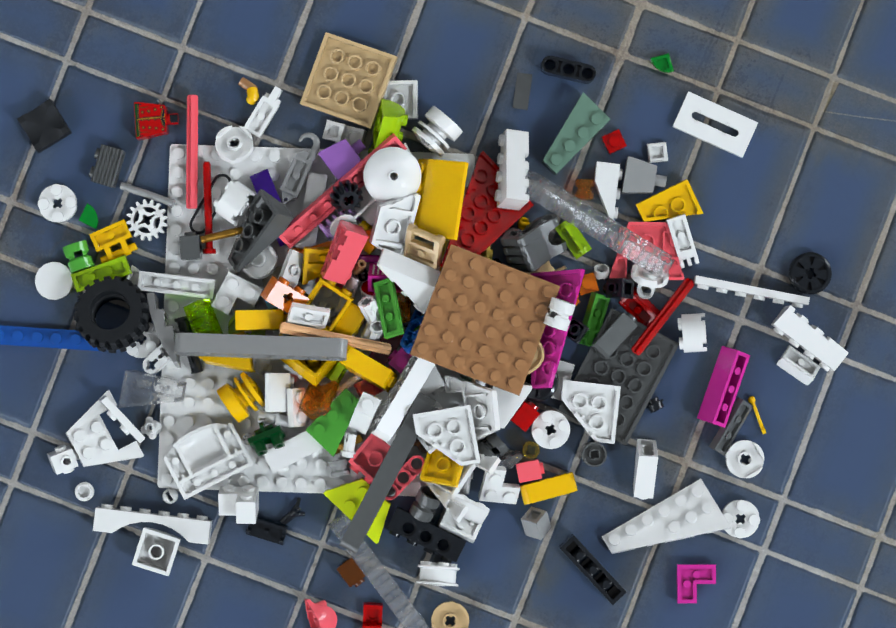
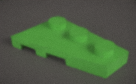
[306,388,359,457]

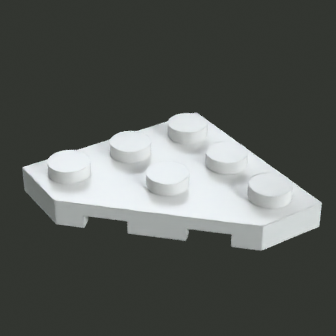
[561,380,621,444]
[412,405,480,466]

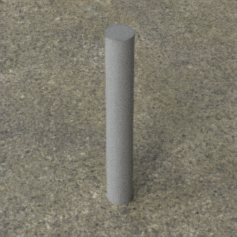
[120,182,176,207]

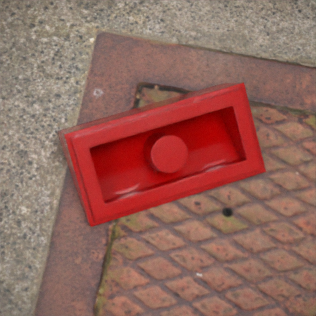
[618,287,660,327]

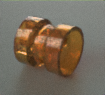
[575,179,594,200]

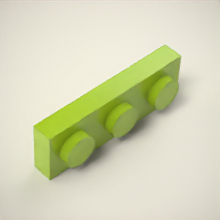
[71,255,132,293]

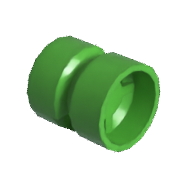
[62,240,95,274]

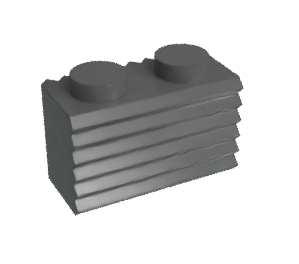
[89,144,126,188]

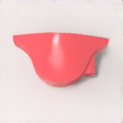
[304,599,337,628]

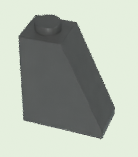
[591,312,638,359]

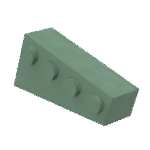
[542,92,610,176]

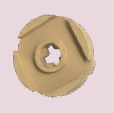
[431,601,469,628]

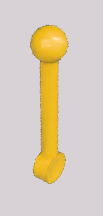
[748,396,766,434]

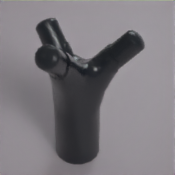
[280,497,305,526]

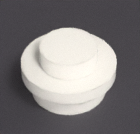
[75,482,94,501]

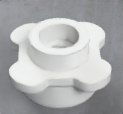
[141,417,162,439]

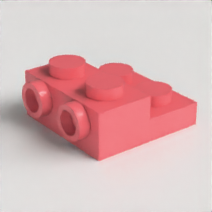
[348,434,391,485]

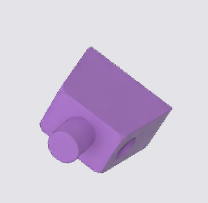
[318,139,366,180]

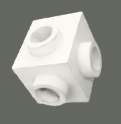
[47,444,79,475]

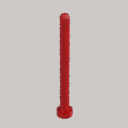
[202,162,216,254]

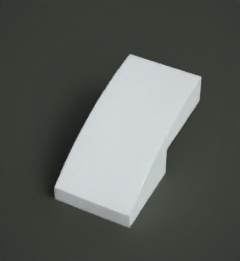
[322,120,367,145]

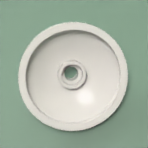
[363,147,421,203]

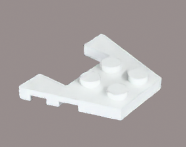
[444,375,500,441]
[66,390,144,467]
[424,454,501,523]

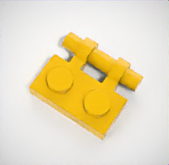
[89,219,138,263]

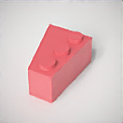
[320,220,368,285]

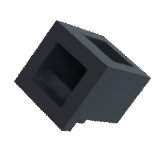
[603,278,634,299]

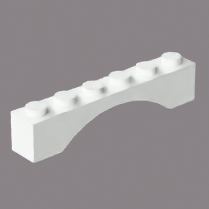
[93,504,213,545]

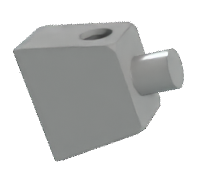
[621,156,667,194]

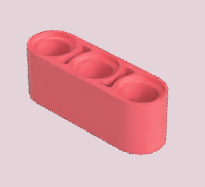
[385,455,425,500]

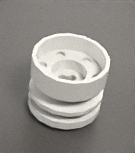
[411,106,463,156]

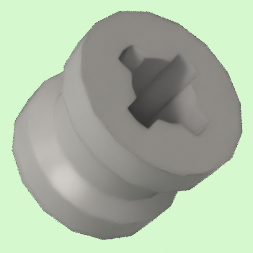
[329,459,350,477]

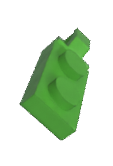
[579,292,610,347]

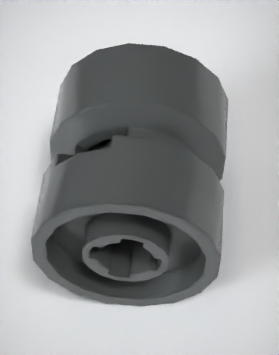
[477,432,510,457]
[581,441,607,467]
[409,486,440,522]

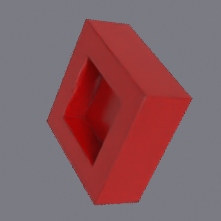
[601,129,627,155]

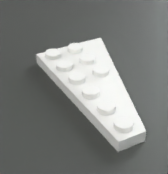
[602,479,731,554]

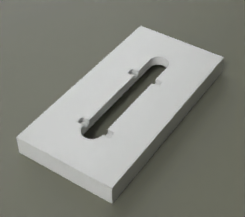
[672,91,758,158]

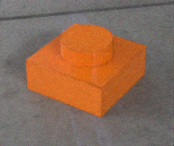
[579,272,599,296]

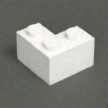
[211,272,264,315]
[218,485,259,524]

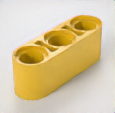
[520,472,578,505]

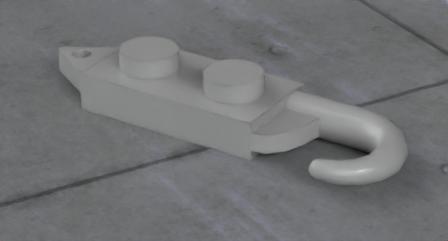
[280,132,320,205]

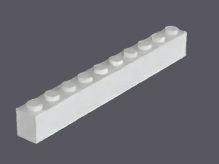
[264,366,445,475]

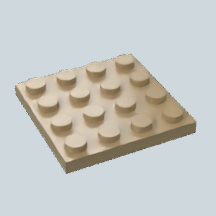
[300,32,398,129]

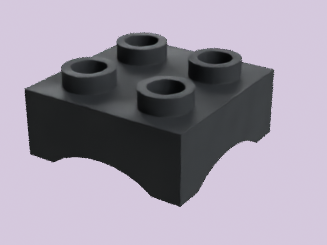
[17,99,72,153]

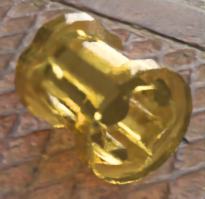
[522,441,540,459]

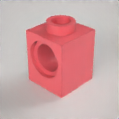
[515,459,545,483]

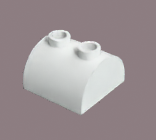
[132,527,181,576]

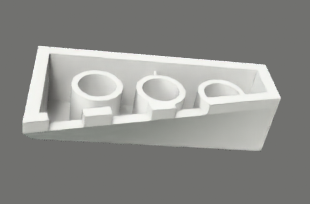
[771,305,849,372]

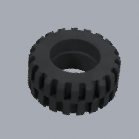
[74,276,151,353]

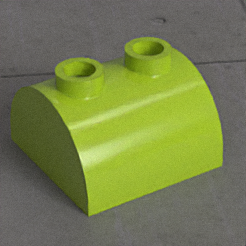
[372,99,408,149]

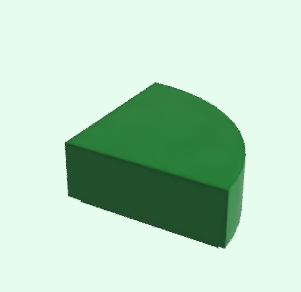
[650,53,674,73]
[79,203,99,229]

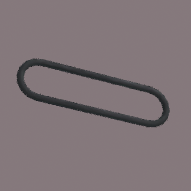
[189,174,232,234]

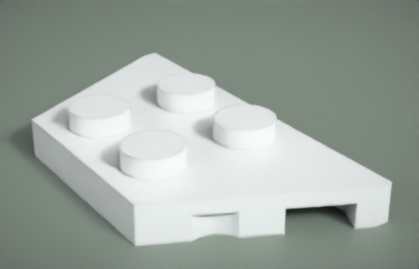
[369,193,421,255]

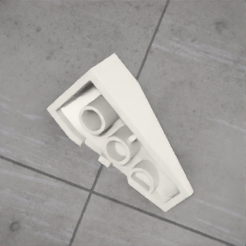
[377,248,441,314]

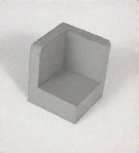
[521,506,551,540]

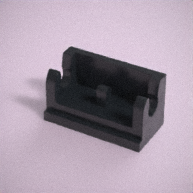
[246,517,288,545]

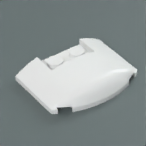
[163,423,254,500]

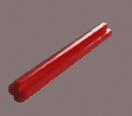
[631,278,695,356]

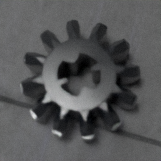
[330,180,363,214]

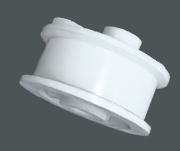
[416,561,460,587]

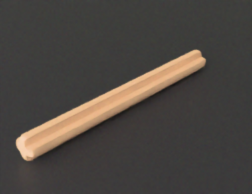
[279,322,392,355]

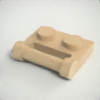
[403,223,446,269]

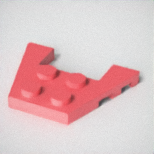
[609,222,684,280]

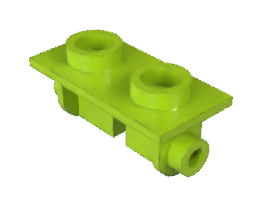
[555,218,592,260]

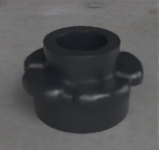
[646,397,665,413]

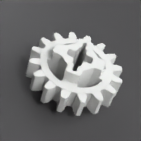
[126,199,169,241]

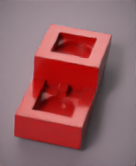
[362,602,383,628]

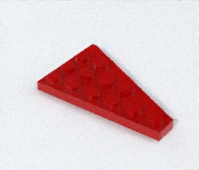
[440,151,534,267]

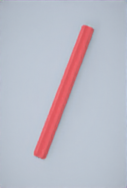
[186,95,198,209]

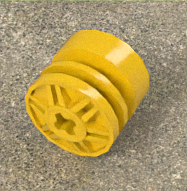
[217,371,265,423]

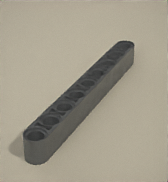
[339,392,436,554]

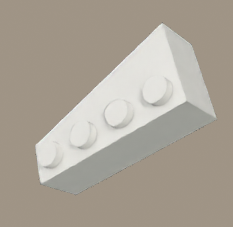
[494,129,529,211]

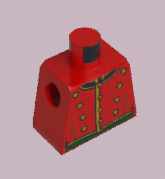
[134,102,179,140]

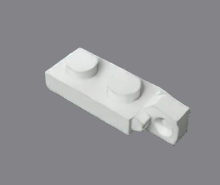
[244,86,283,138]

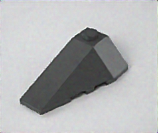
[228,189,294,272]

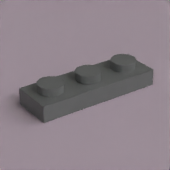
[709,397,753,456]

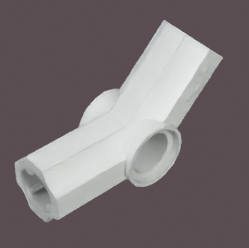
[358,295,383,341]

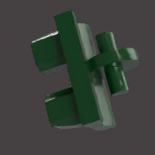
[247,421,286,456]

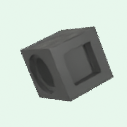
[180,232,202,261]

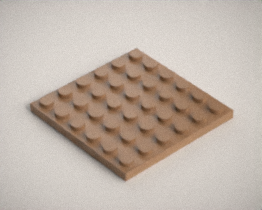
[410,244,560,396]

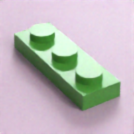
[373,278,405,339]

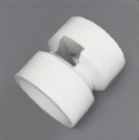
[543,297,576,331]

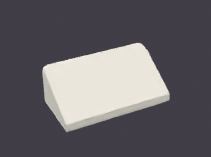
[777,345,820,385]

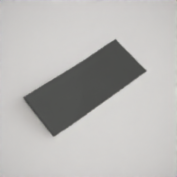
[513,72,532,110]

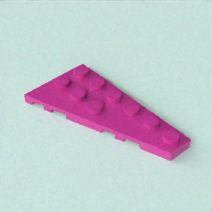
[531,269,585,389]

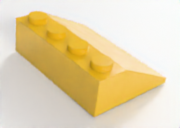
[414,159,468,240]

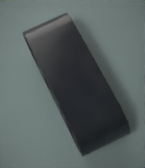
[541,56,596,84]

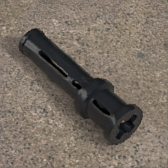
[174,315,204,374]

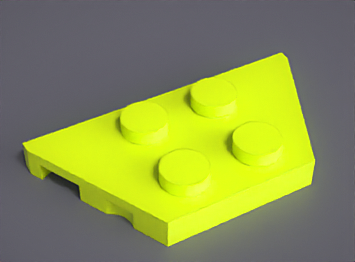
[323,477,391,544]

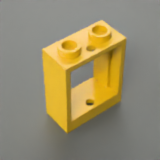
[306,277,355,332]

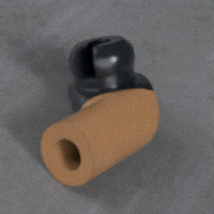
[352,259,368,281]

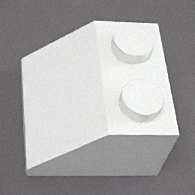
[265,373,295,412]

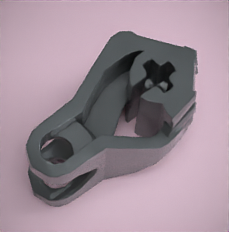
[501,213,567,272]

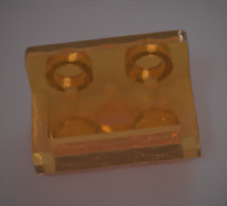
[299,380,339,420]

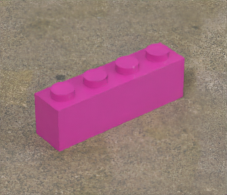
[697,346,750,428]

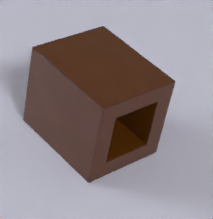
[336,556,366,587]

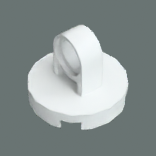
[630,262,669,299]

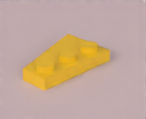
[635,179,704,222]

